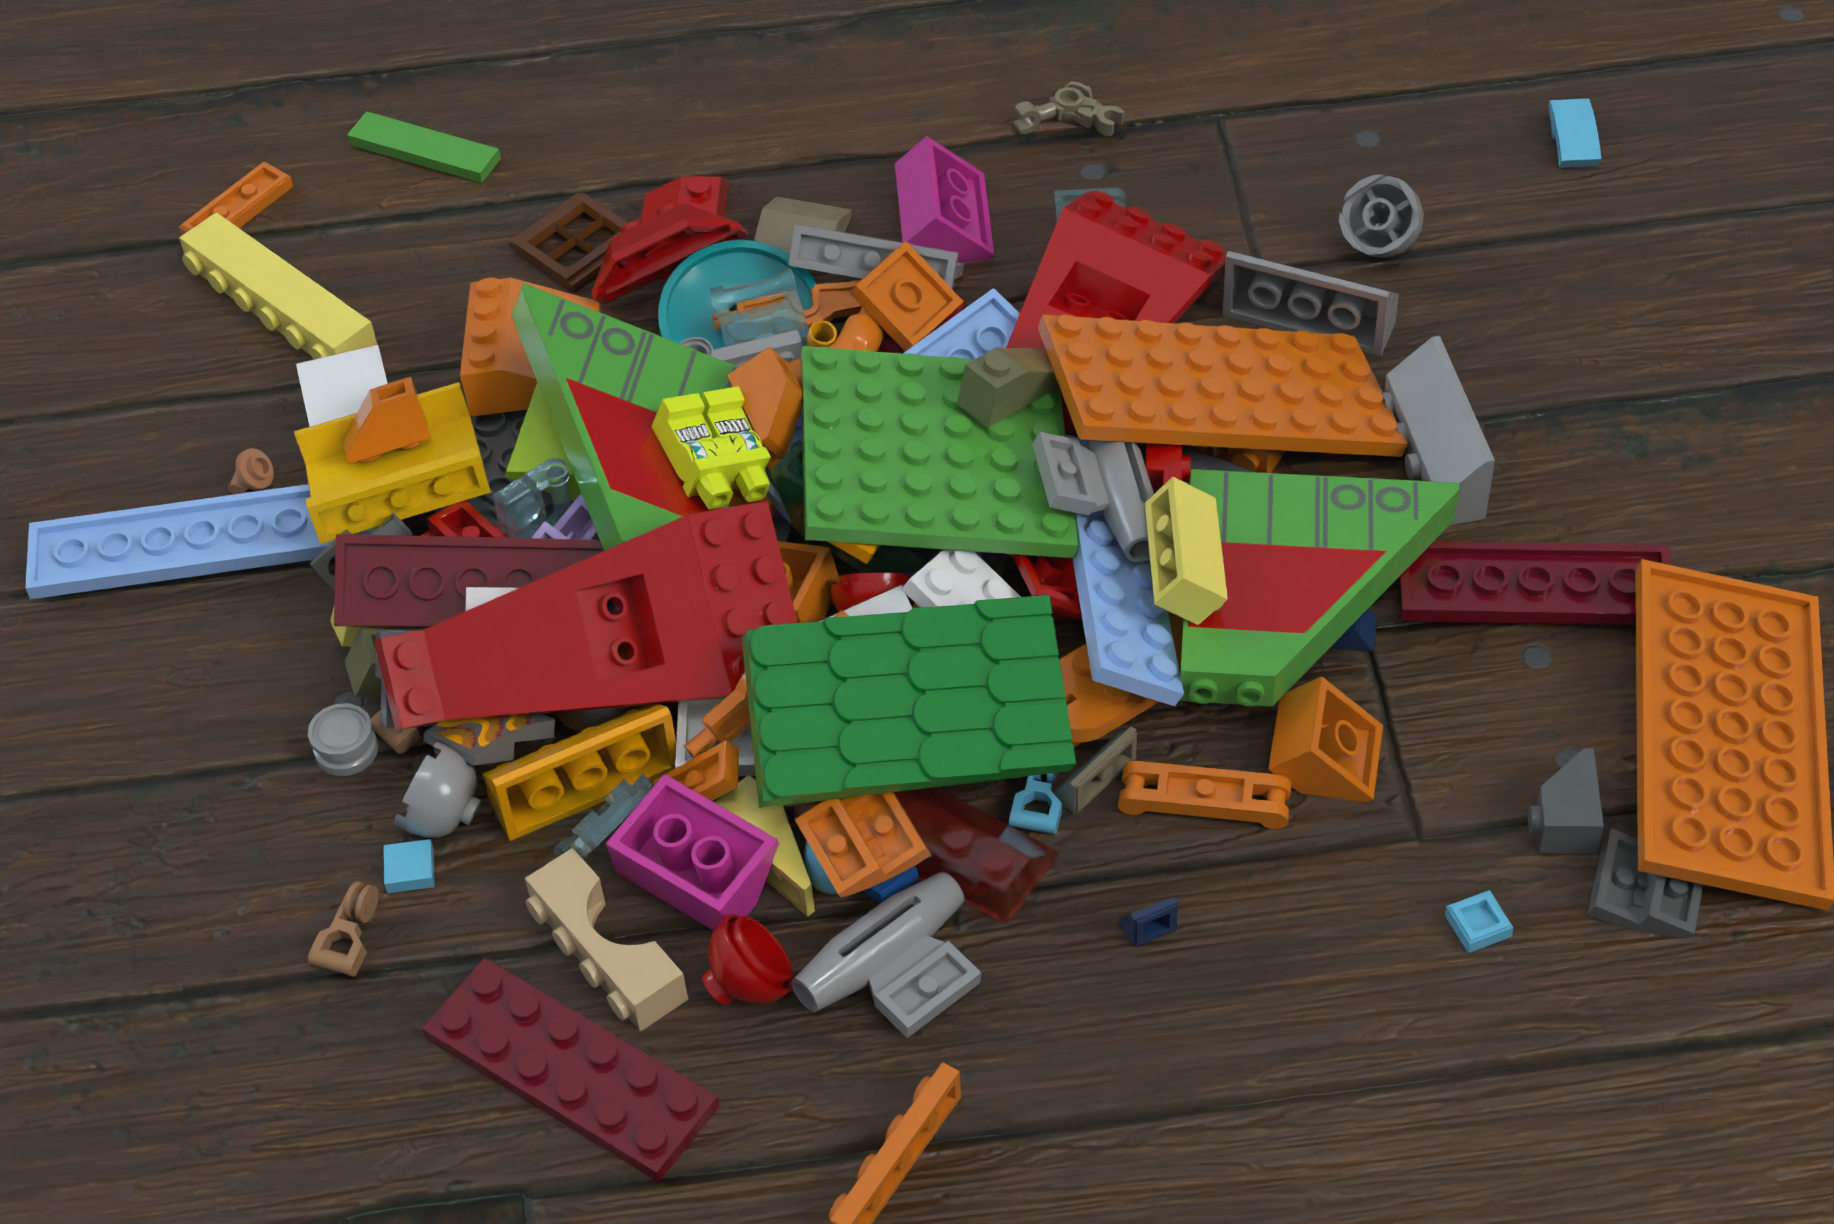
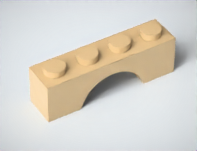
[525,848,688,1032]

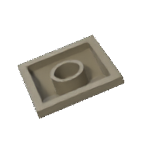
[754,197,852,254]

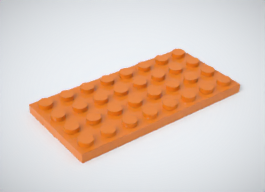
[1038,314,1408,457]
[1635,559,1834,910]

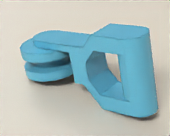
[1009,773,1062,835]

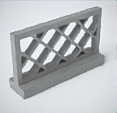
[788,224,964,290]

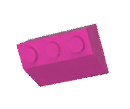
[895,136,994,262]
[606,774,779,930]

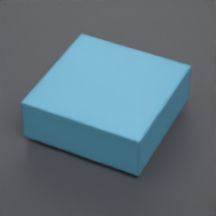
[384,839,435,893]
[1445,890,1513,953]

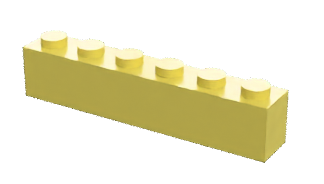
[179,212,377,360]

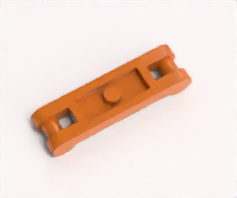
[1118,761,1292,829]

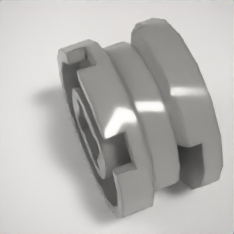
[307,703,378,776]

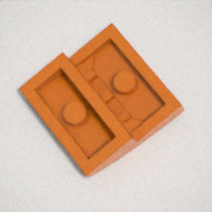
[795,792,931,898]

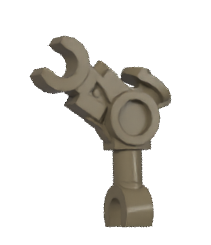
[1014,81,1124,137]

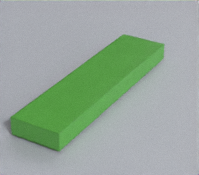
[347,111,501,183]

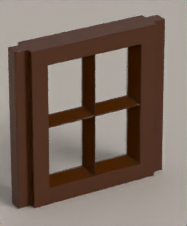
[508,192,628,291]

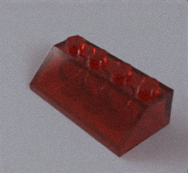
[894,787,1058,924]

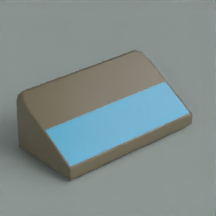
[1053,726,1137,814]

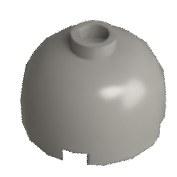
[1339,174,1424,258]
[394,742,482,838]

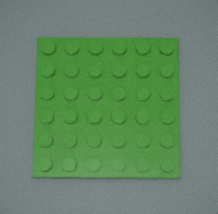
[800,346,1078,558]

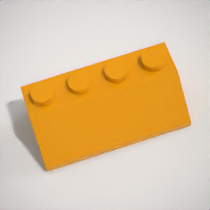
[482,704,676,841]

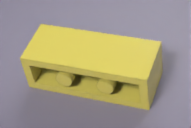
[1145,477,1228,625]

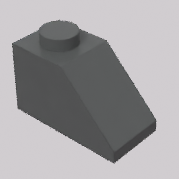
[1528,748,1604,854]

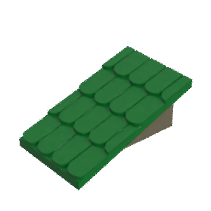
[742,595,1076,808]

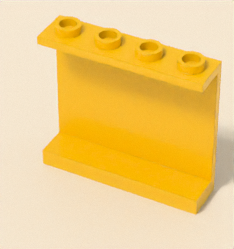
[294,382,491,544]

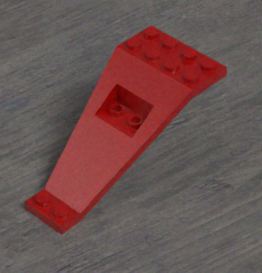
[1006,191,1227,436]
[374,500,798,731]

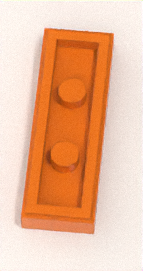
[179,161,294,235]

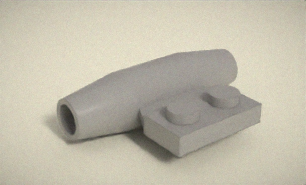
[1032,432,1154,562]
[792,872,982,1038]

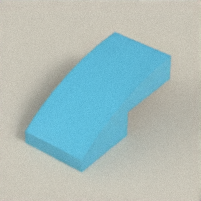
[1549,99,1602,168]

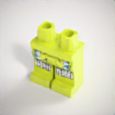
[651,386,771,510]

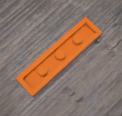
[829,1062,961,1224]

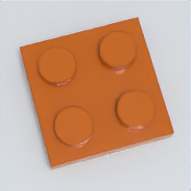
[849,241,964,352]

